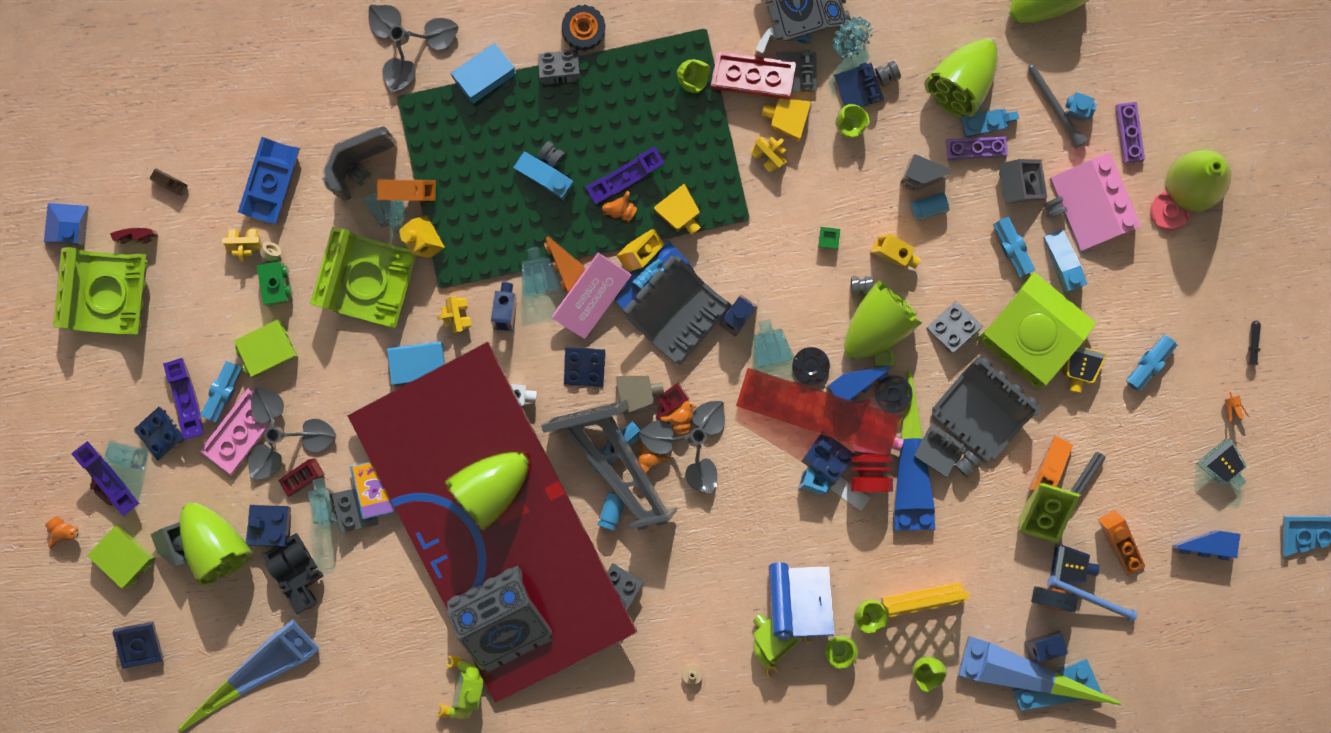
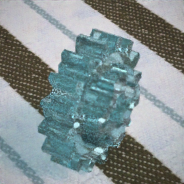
[832,16,873,59]

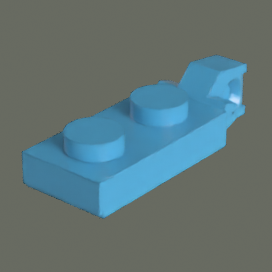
[961,109,1019,137]

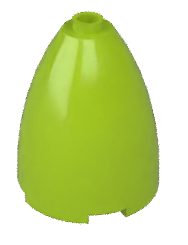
[1008,0,1089,23]
[925,39,997,118]
[1166,149,1232,212]
[844,280,923,360]
[445,452,529,530]
[180,502,252,586]

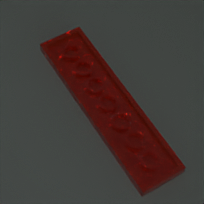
[736,368,902,456]

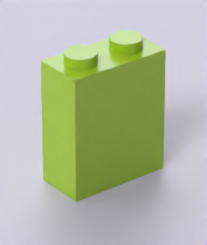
[234,320,298,378]
[87,525,155,589]

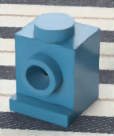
[798,467,832,496]

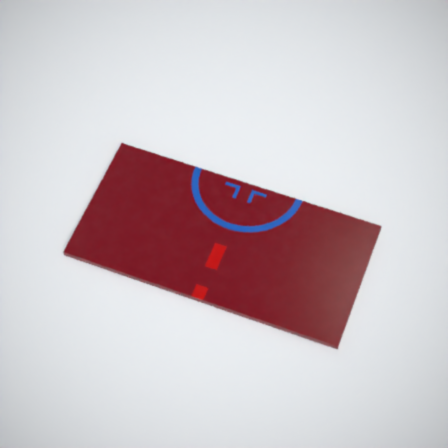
[347,342,638,703]

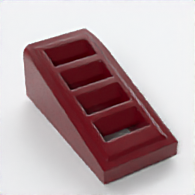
[278,458,325,497]

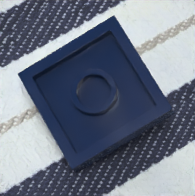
[801,431,855,485]
[246,505,291,547]
[112,621,164,669]

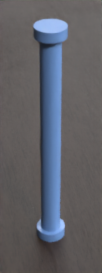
[1047,575,1137,622]

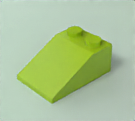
[1019,483,1080,543]

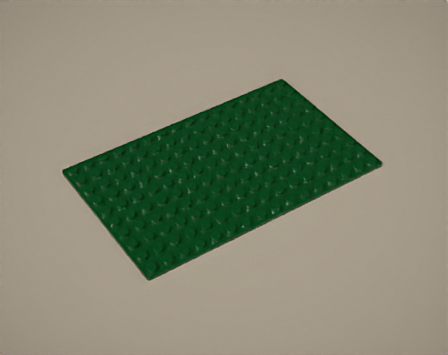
[398,28,749,289]

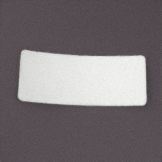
[831,477,870,511]

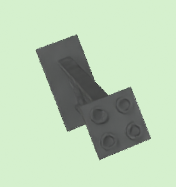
[541,400,677,530]

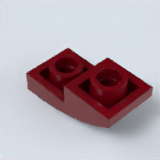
[110,228,158,244]

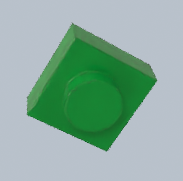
[818,227,841,250]

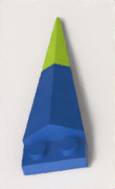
[893,369,935,531]

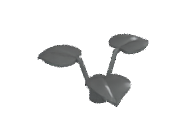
[369,5,459,92]
[248,387,336,479]
[639,401,725,494]

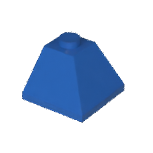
[44,203,88,246]

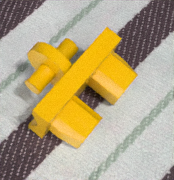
[750,137,787,173]
[222,229,262,262]
[437,296,472,335]

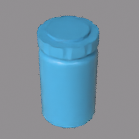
[911,192,949,221]
[597,492,625,531]

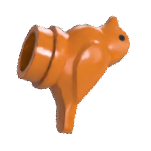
[602,191,637,222]
[660,401,697,434]
[638,445,670,474]
[45,516,79,548]

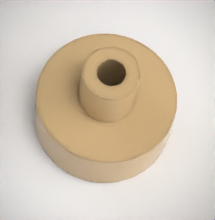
[260,242,281,263]
[682,664,702,685]

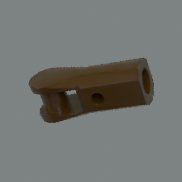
[150,168,188,196]

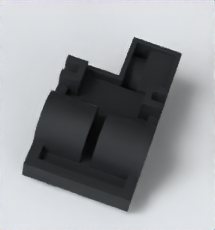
[262,533,324,615]

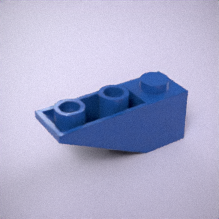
[827,366,890,406]
[1172,530,1241,561]

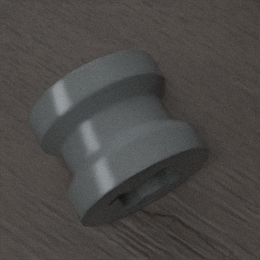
[346,161,372,186]
[1043,196,1068,219]

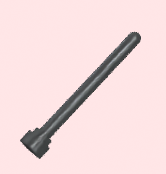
[1028,64,1088,149]

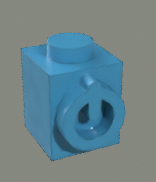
[1065,92,1097,122]

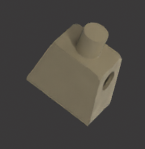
[616,376,664,415]

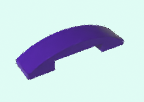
[586,146,665,204]
[163,358,204,440]
[71,441,140,516]

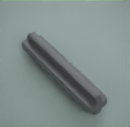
[1070,452,1105,497]

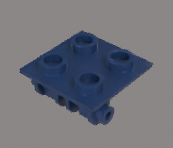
[834,62,884,108]
[564,347,606,387]
[134,406,184,461]

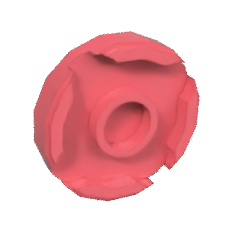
[1150,191,1191,231]

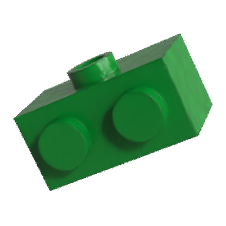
[256,261,293,306]

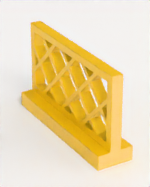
[882,582,970,617]

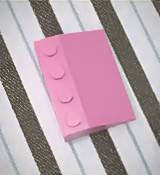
[1050,152,1141,251]

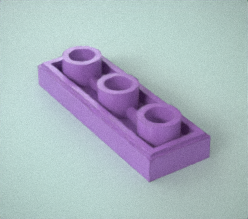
[1115,102,1145,164]
[946,136,1008,160]

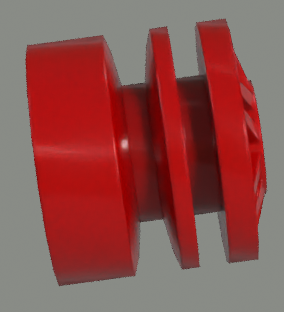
[850,454,893,492]

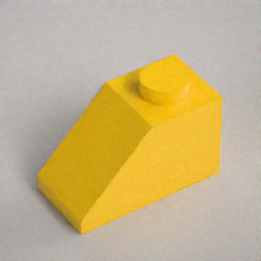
[617,229,664,272]

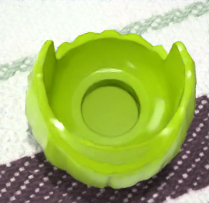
[677,59,710,93]
[836,104,870,138]
[854,600,888,634]
[824,635,858,669]
[913,656,947,692]

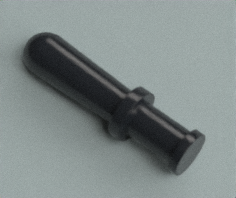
[1248,321,1261,365]

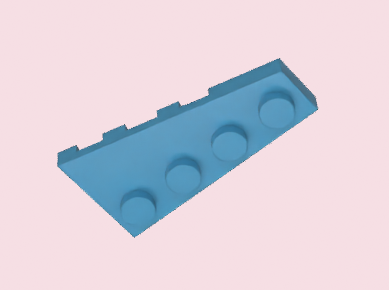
[1282,516,1331,557]
[1012,658,1102,710]

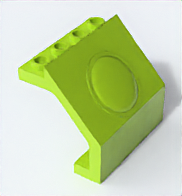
[310,227,416,328]
[53,247,147,336]
[977,272,1096,390]

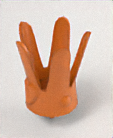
[1224,392,1250,422]

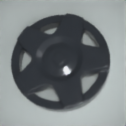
[792,347,830,385]
[875,375,913,413]

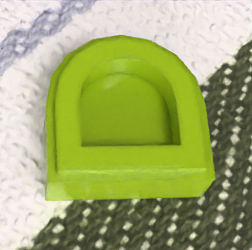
[874,348,895,367]

